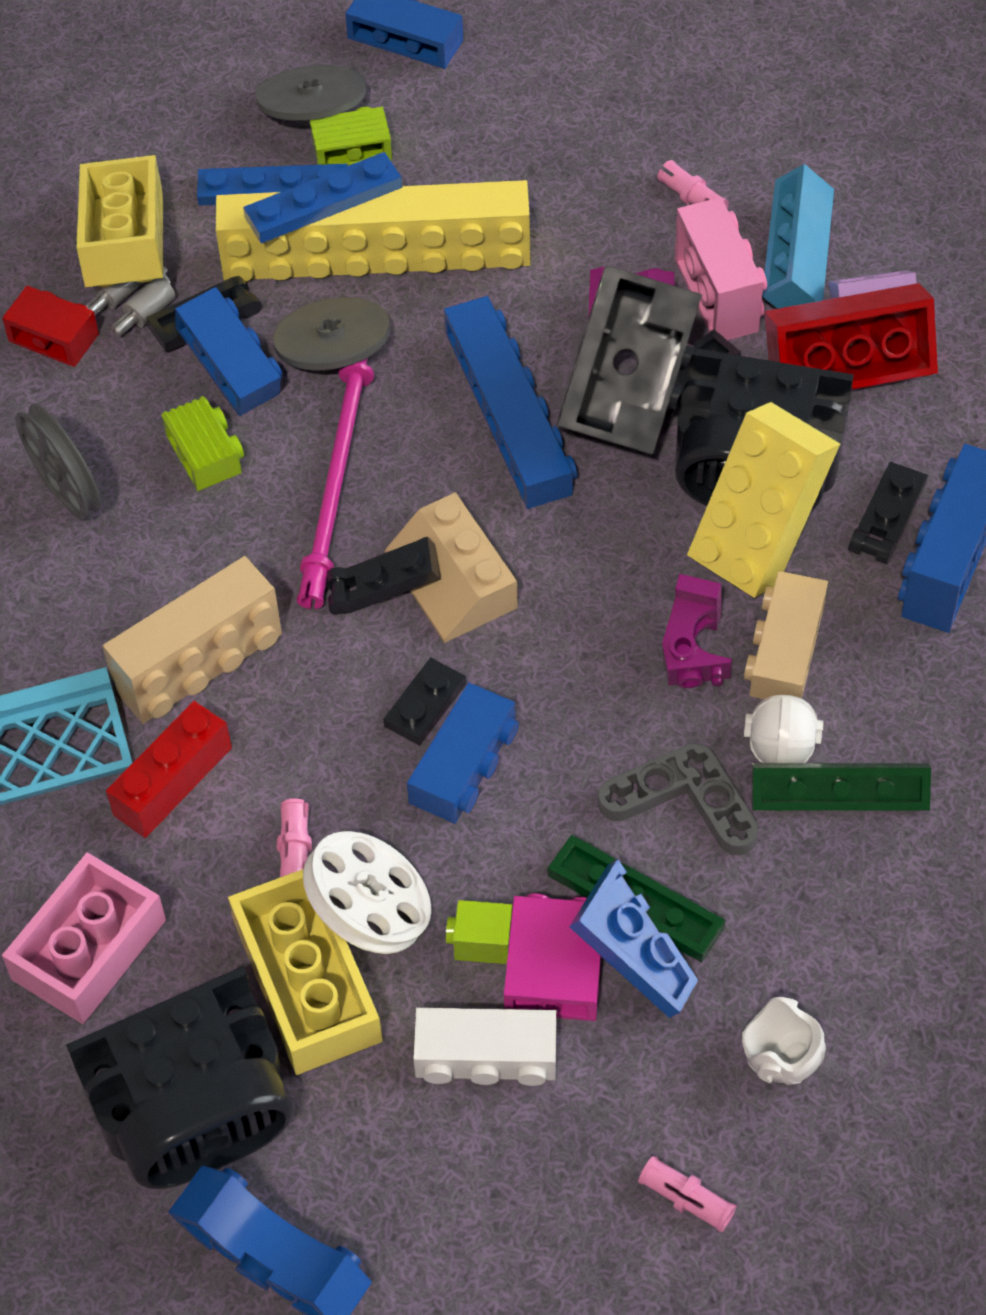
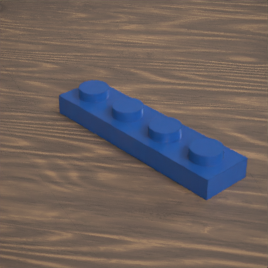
[243,152,402,243]
[197,163,348,206]

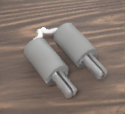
[86,267,175,337]

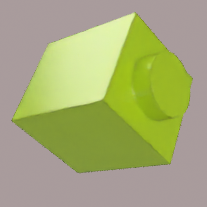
[446,900,513,964]

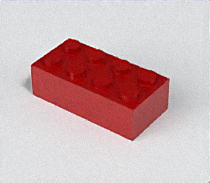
[764,283,938,389]

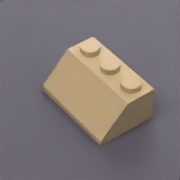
[385,492,518,643]

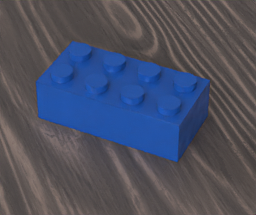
[898,443,986,633]

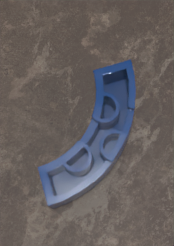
[168,1165,372,1315]

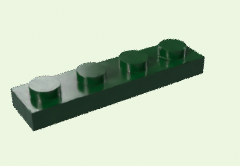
[751,763,931,811]
[547,834,726,963]

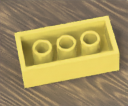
[76,155,163,287]
[687,402,840,598]
[228,869,383,1075]

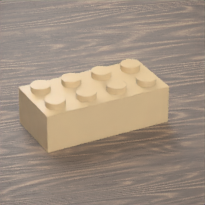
[102,556,282,724]

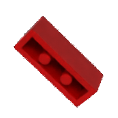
[106,701,232,839]

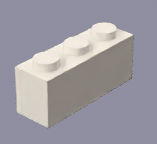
[414,1008,556,1086]

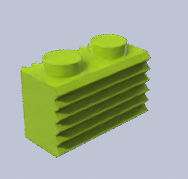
[310,106,392,166]
[161,396,244,492]

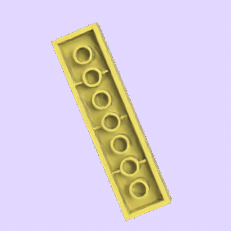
[216,180,530,282]

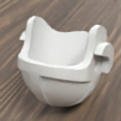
[744,695,823,763]
[742,997,826,1085]

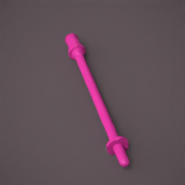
[296,357,374,609]

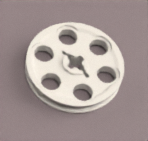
[303,831,431,954]

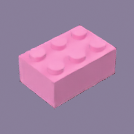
[674,197,767,340]
[2,852,166,1024]

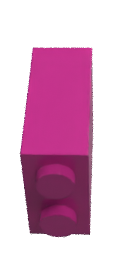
[504,894,602,1021]

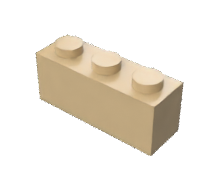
[744,571,828,699]

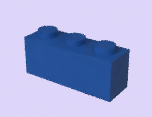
[345,0,463,69]
[175,287,283,416]
[407,682,519,824]

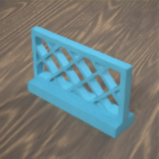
[0,667,132,805]

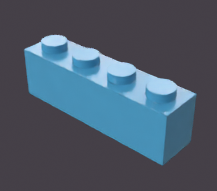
[762,164,834,309]

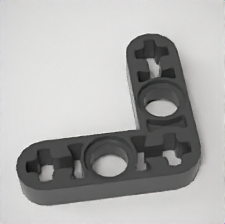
[598,743,758,856]

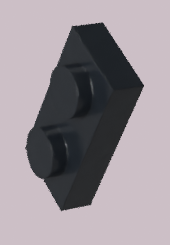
[383,657,467,746]

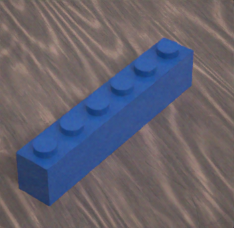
[444,296,577,509]

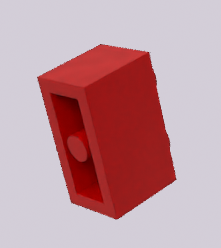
[2,285,99,367]

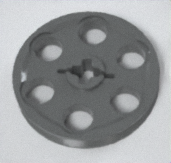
[15,404,101,520]

